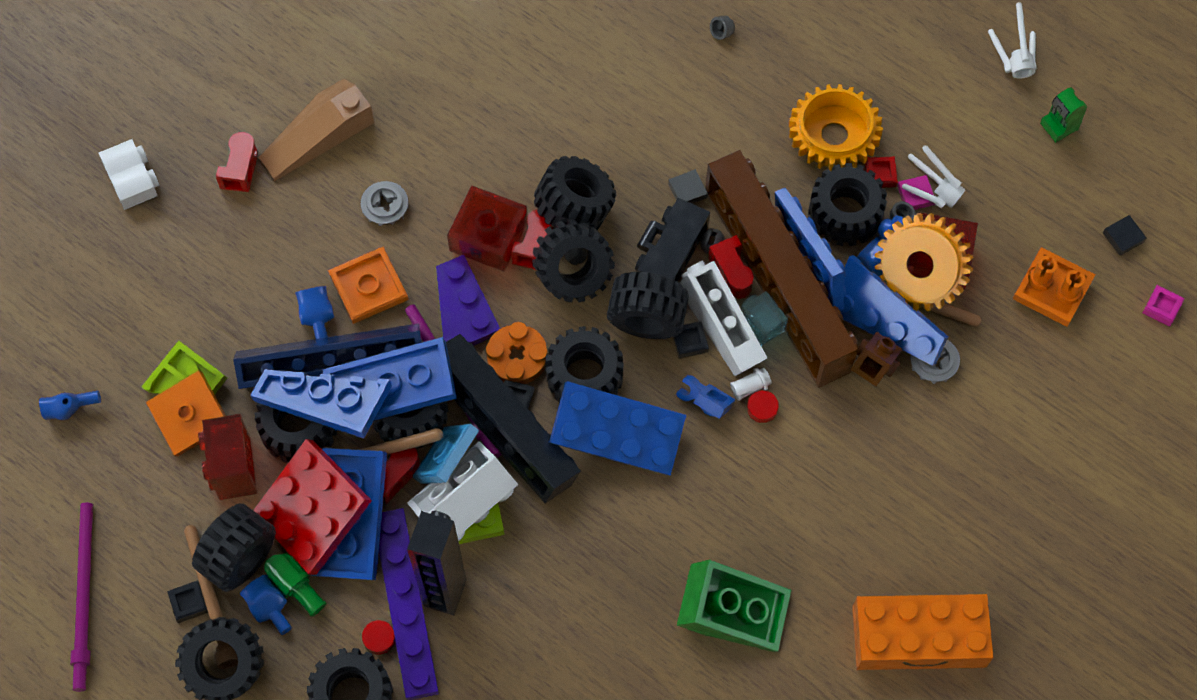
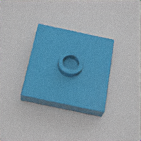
[413,424,479,484]

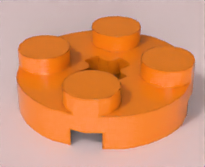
[486,322,547,384]

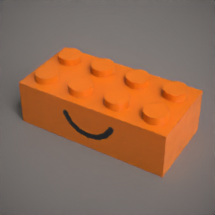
[852,594,993,670]

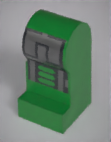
[1040,87,1087,143]

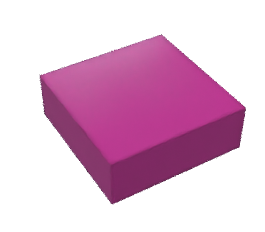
[897,175,935,210]
[1142,285,1185,327]

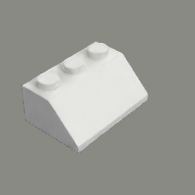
[407,441,518,541]

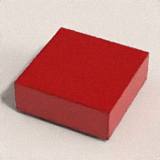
[864,156,898,188]

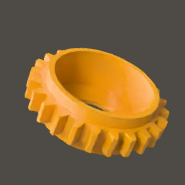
[789,84,883,171]
[874,213,973,311]

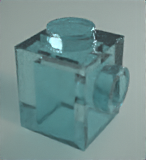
[741,291,788,346]

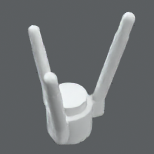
[988,2,1037,79]
[902,145,965,209]

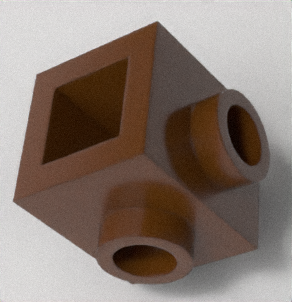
[850,332,902,387]

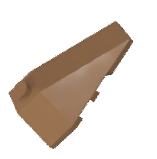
[259,79,374,182]

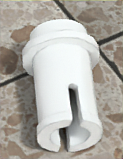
[730,368,772,401]

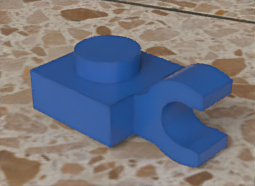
[676,375,736,419]

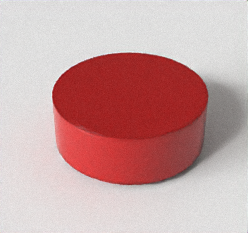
[747,390,779,423]
[362,620,395,655]

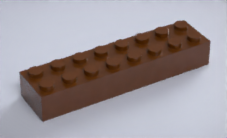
[705,150,859,388]

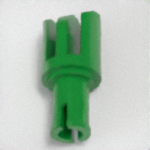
[264,553,327,617]

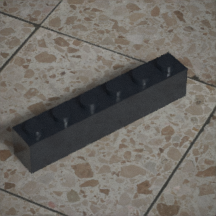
[446,334,581,504]
[407,511,467,616]

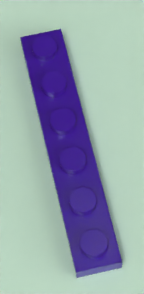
[379,508,439,700]

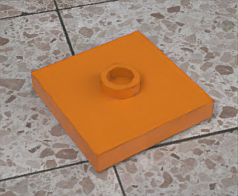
[328,247,409,324]
[146,370,231,456]

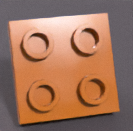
[1013,247,1096,327]

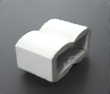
[99,139,159,210]

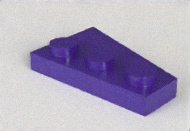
[436,254,500,346]

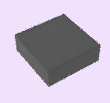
[668,169,708,204]

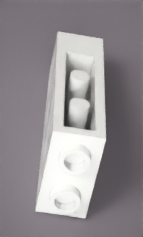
[679,261,767,376]

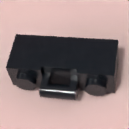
[635,198,710,282]

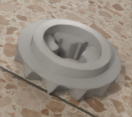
[361,181,409,226]
[910,340,960,384]

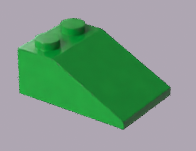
[677,560,791,652]

